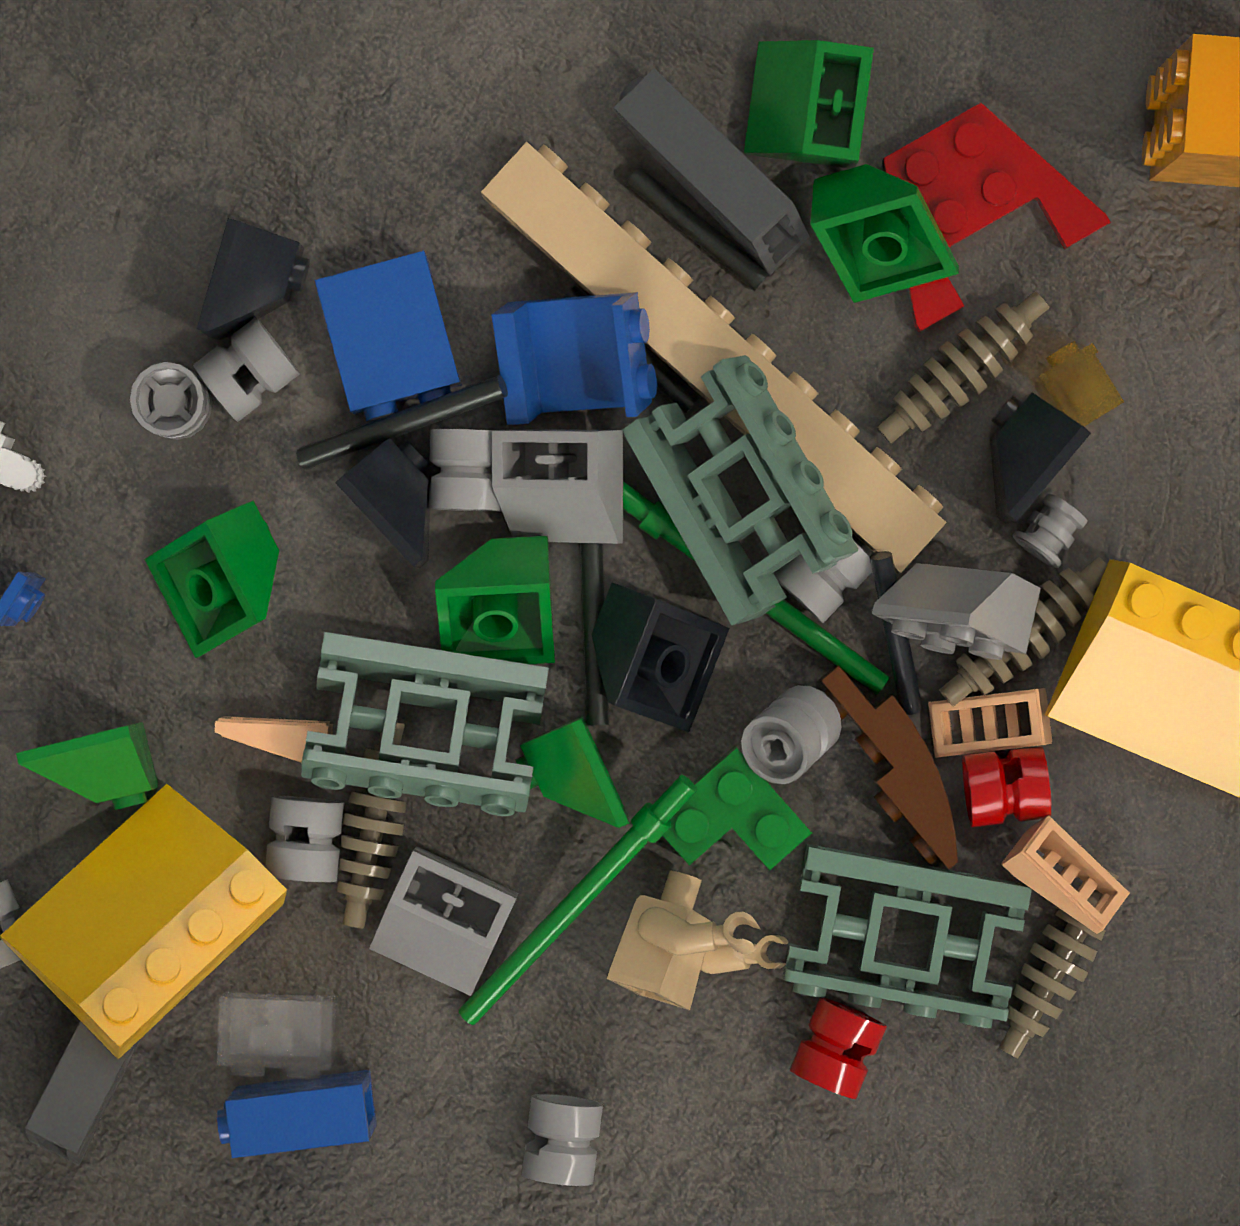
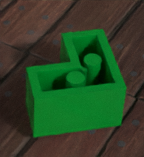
[663,745,812,870]

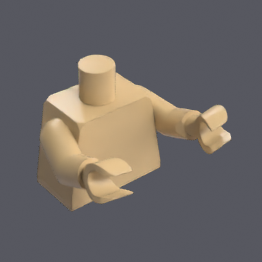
[607,870,789,1010]

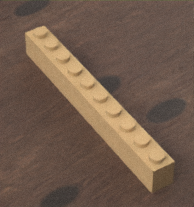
[481,142,947,574]

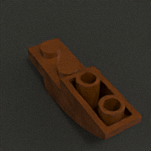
[818,665,958,869]

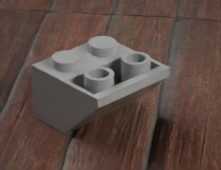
[492,429,623,544]
[872,563,1041,660]
[369,847,518,996]

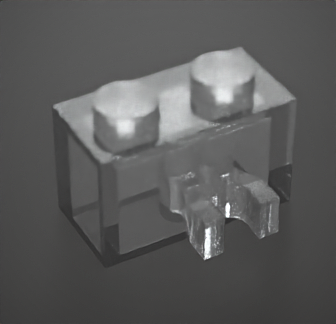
[217,992,337,1079]

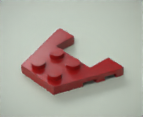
[882,103,1111,332]

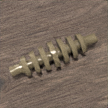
[877,291,1049,444]
[939,557,1107,707]
[337,723,406,929]
[999,870,1119,1059]

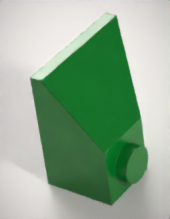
[810,164,959,303]
[144,500,279,658]
[435,536,555,664]
[515,716,629,828]
[16,722,159,810]

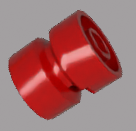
[962,746,1052,827]
[789,997,887,1099]

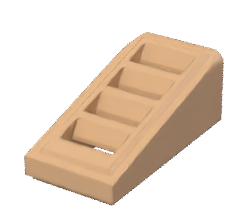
[928,688,1052,758]
[215,716,333,763]
[1001,815,1130,934]

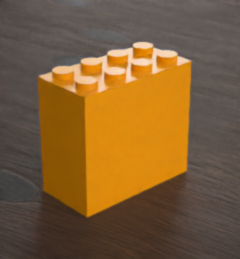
[1142,34,1240,187]

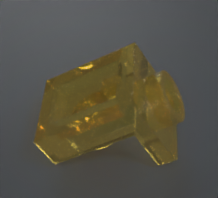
[1039,340,1124,427]

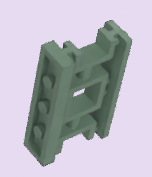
[622,355,858,626]
[301,632,549,816]
[782,843,1032,1028]

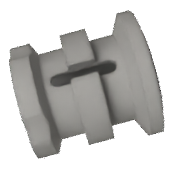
[1013,493,1088,568]

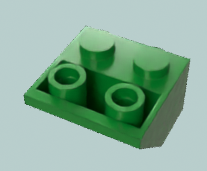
[743,40,874,168]

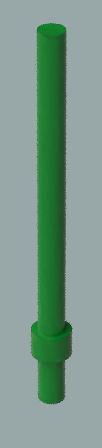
[623,481,890,695]
[459,775,697,1025]

